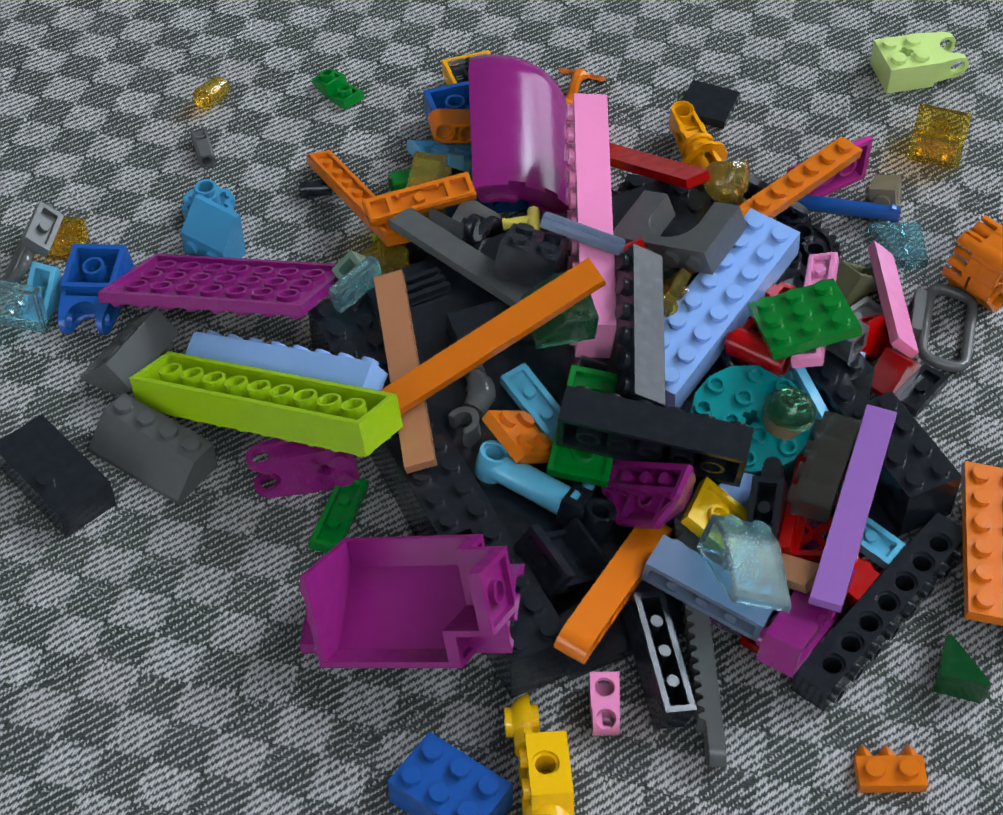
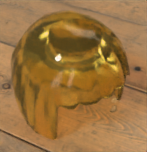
[704,160,749,203]

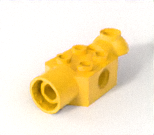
[504,693,574,815]

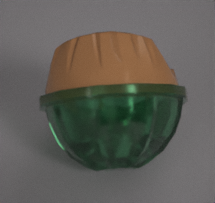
[763,386,817,440]

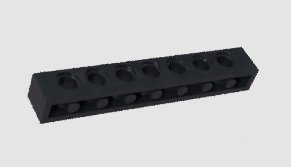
[791,512,963,711]

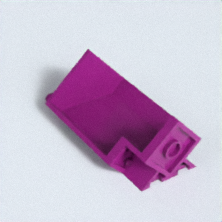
[299,534,525,668]

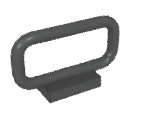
[1,201,64,292]
[908,284,978,373]

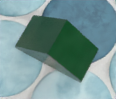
[933,634,992,704]

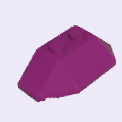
[601,460,696,530]

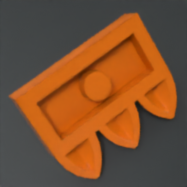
[853,744,928,793]

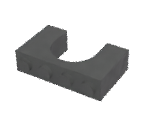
[613,190,747,275]

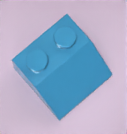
[180,194,246,258]

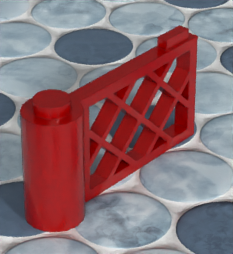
[724,281,797,377]

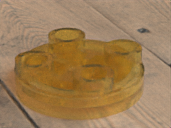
[45,217,90,260]

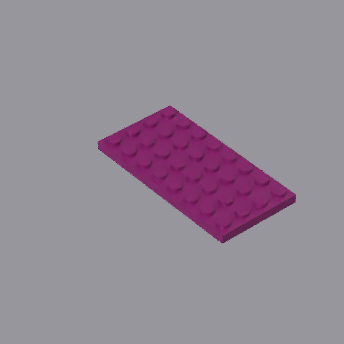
[98,253,340,319]

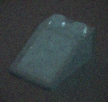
[697,514,792,613]

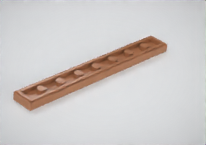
[373,270,437,473]

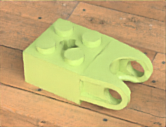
[870,32,969,94]

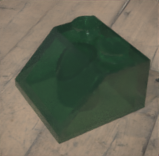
[520,272,599,349]

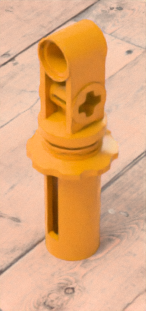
[669,101,745,205]

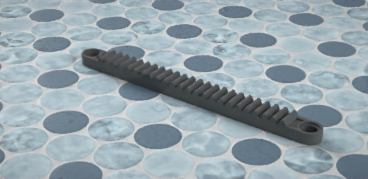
[671,489,727,768]

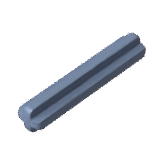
[540,212,625,255]

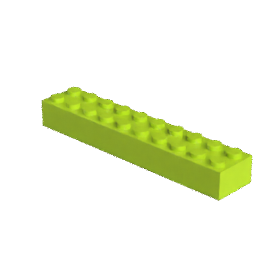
[129,351,403,457]

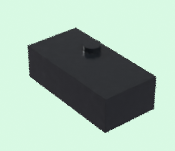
[0,414,117,538]

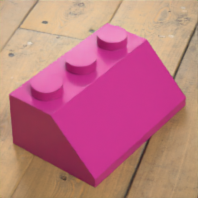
[787,136,873,197]

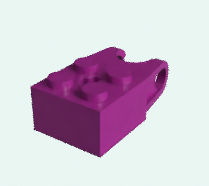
[245,438,360,498]

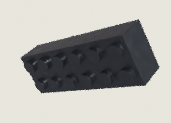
[556,385,754,487]

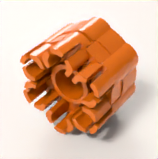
[942,215,1003,312]

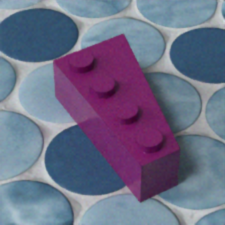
[756,562,856,678]

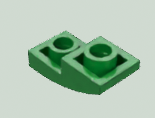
[311,68,364,110]

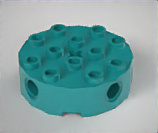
[690,365,812,478]

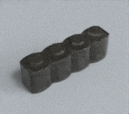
[787,410,862,524]

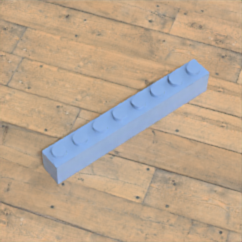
[185,330,388,391]

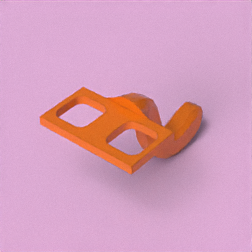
[558,68,607,105]

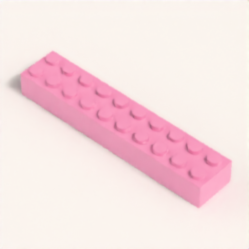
[564,93,616,358]

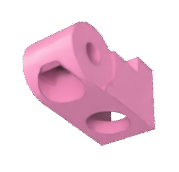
[588,671,620,736]

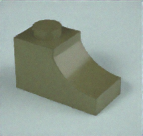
[836,261,877,305]

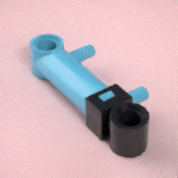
[474,440,617,542]

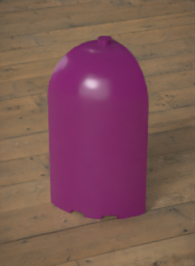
[468,54,570,215]

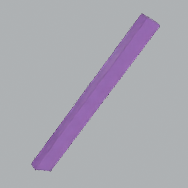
[808,404,897,613]

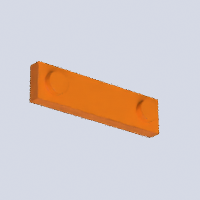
[362,171,477,227]

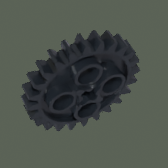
[776,216,841,284]

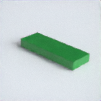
[308,478,369,553]

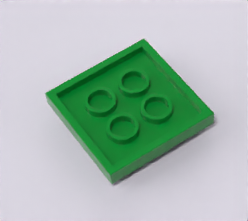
[748,278,862,361]

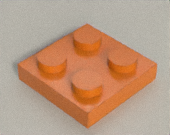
[482,410,553,464]

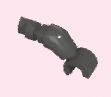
[448,364,496,447]

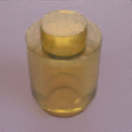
[193,76,230,111]

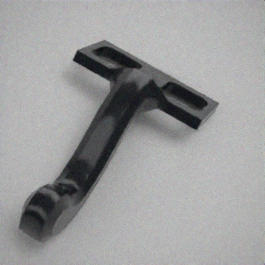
[464,213,509,243]

